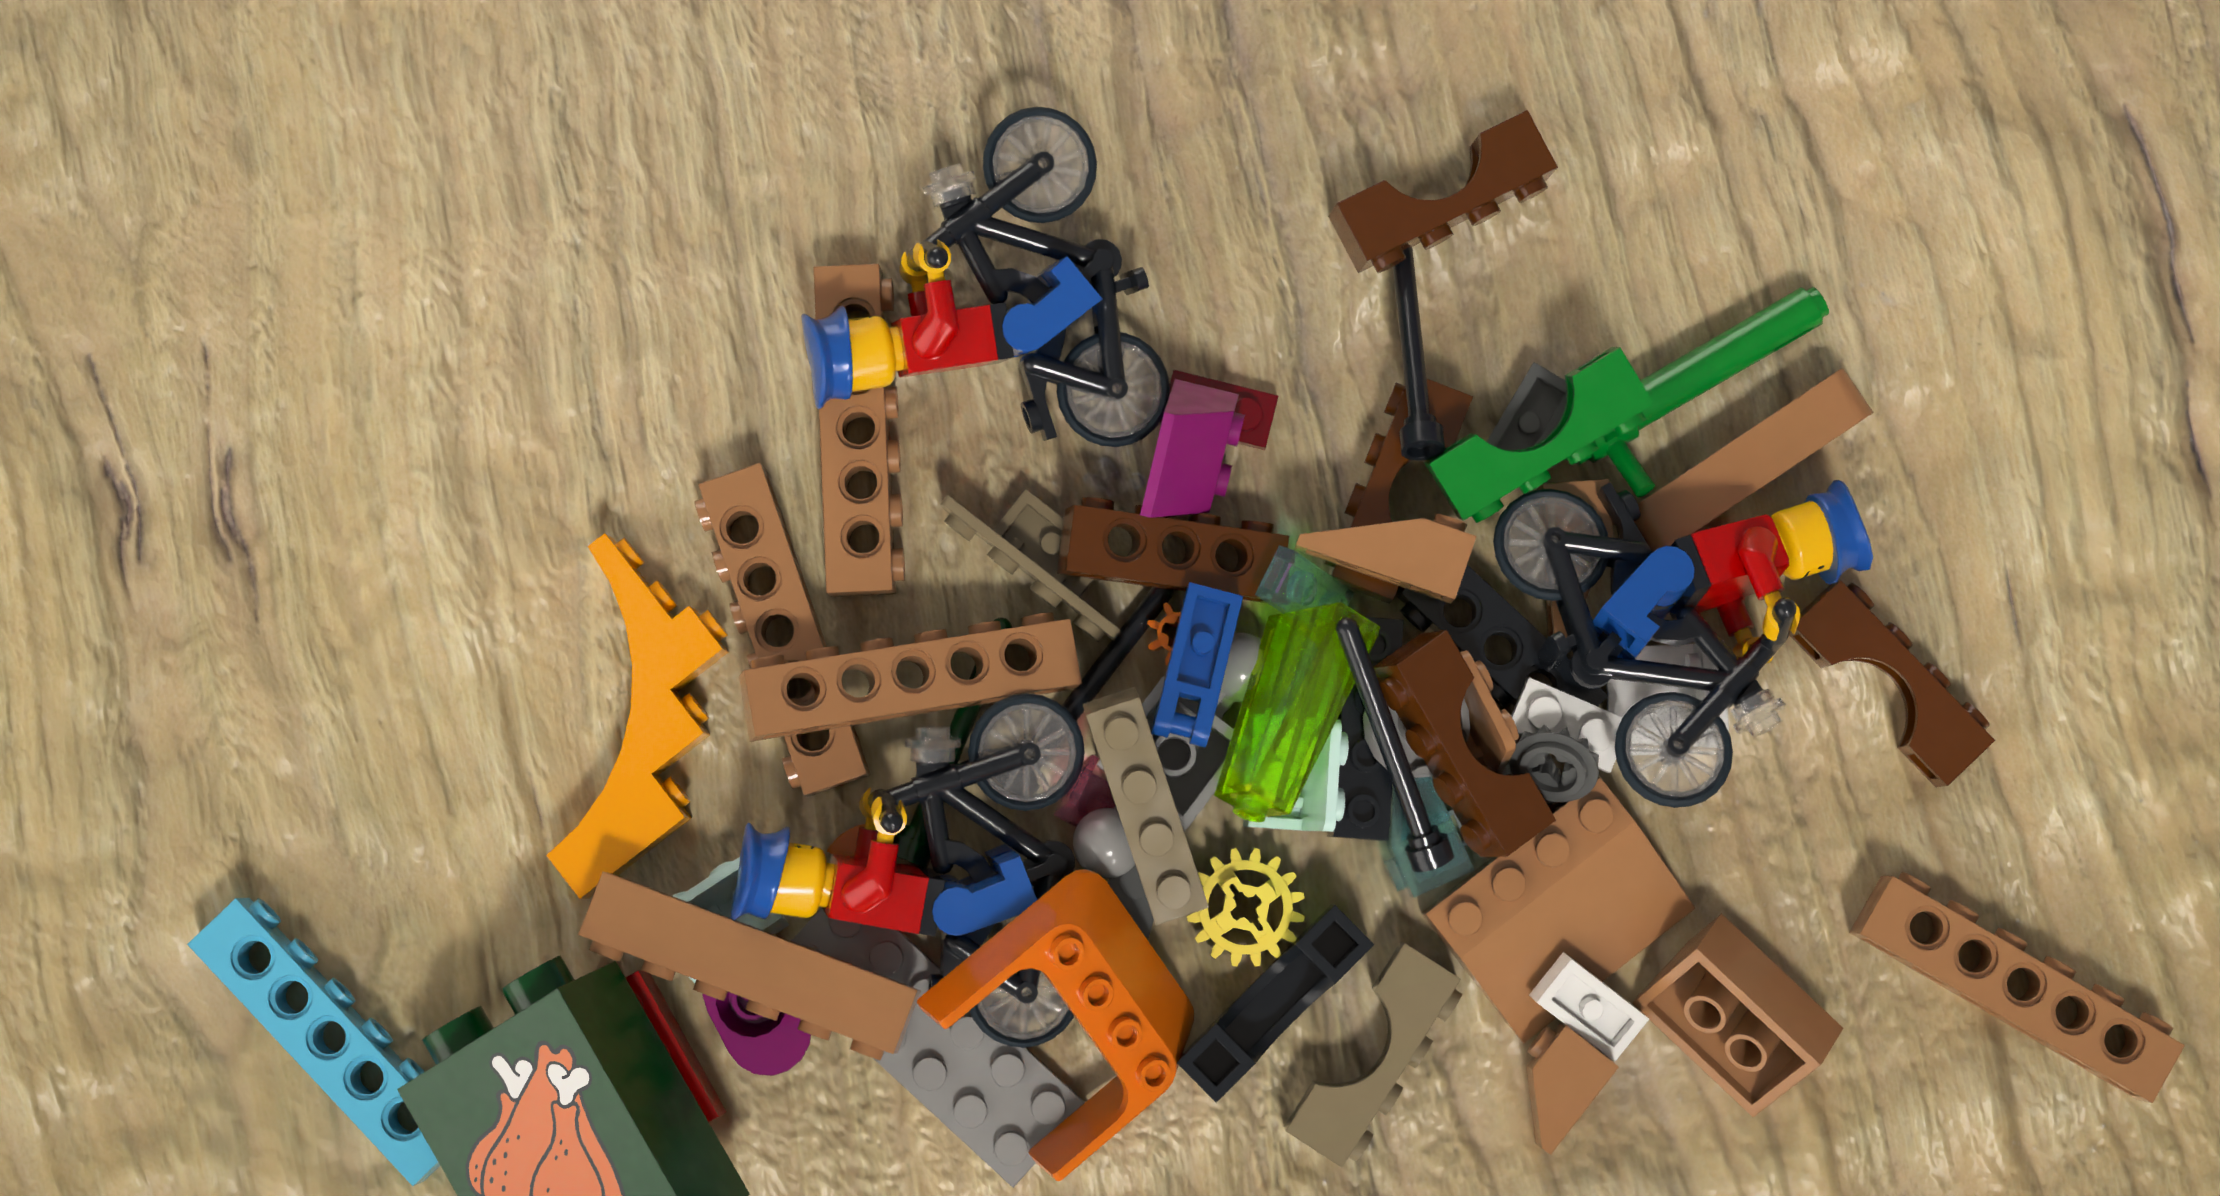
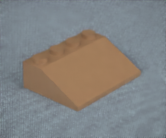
[1421,777,1695,1044]

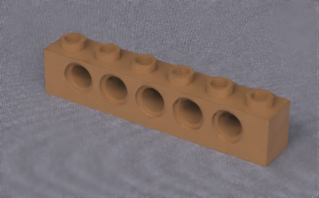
[813,264,905,597]
[694,463,871,797]
[739,612,1082,742]
[1849,872,2185,1103]

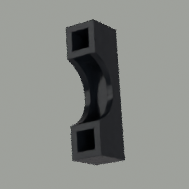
[1177,904,1374,1103]

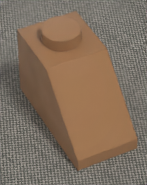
[1526,1023,1619,1155]

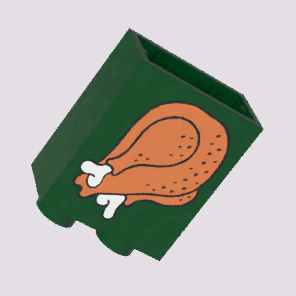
[397,955,750,1196]

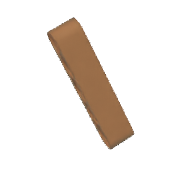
[1634,368,1874,553]

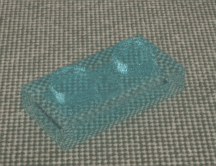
[1255,545,1355,641]

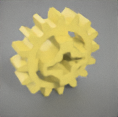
[1186,848,1305,967]

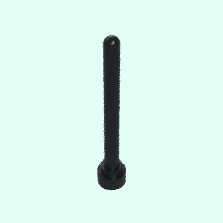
[1393,247,1446,461]
[993,587,1174,799]
[1336,617,1455,872]

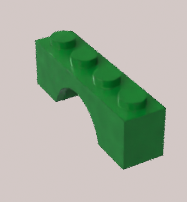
[1424,347,1654,523]

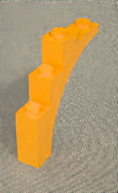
[546,533,729,899]

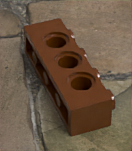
[1057,497,1289,604]

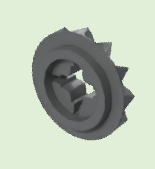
[1510,725,1599,802]

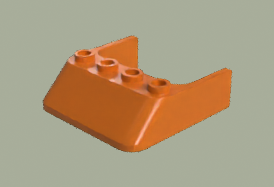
[917,869,1194,1181]

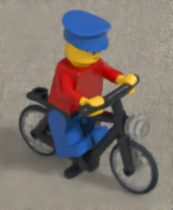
[801,107,1170,447]
[1493,480,1873,808]
[731,693,1085,1048]

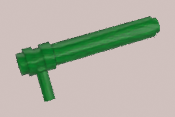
[1577,287,1829,497]

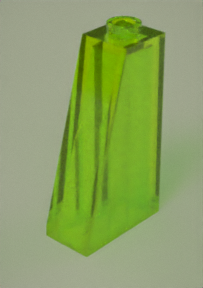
[1214,602,1380,822]

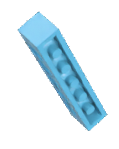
[187,898,440,1186]

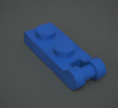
[1151,582,1243,748]

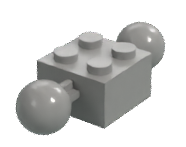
[1072,632,1275,878]

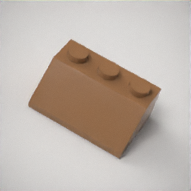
[1632,913,1844,1117]

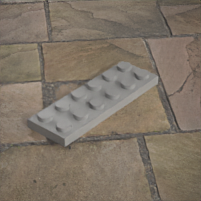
[791,908,1085,1188]

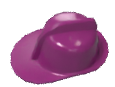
[702,992,811,1076]

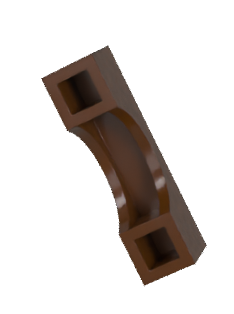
[1328,110,1558,273]
[1324,379,1473,604]
[1789,580,1996,787]
[1373,630,1556,857]

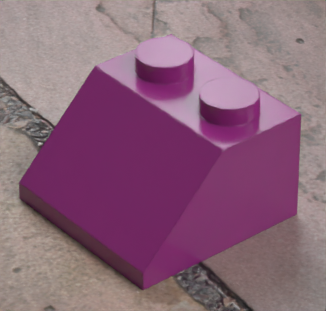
[1140,379,1245,518]

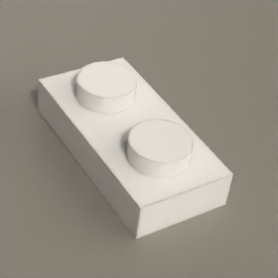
[1511,677,1623,773]
[1529,952,1649,1062]

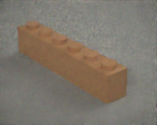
[578,872,921,1060]

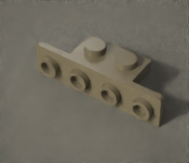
[941,489,1121,642]

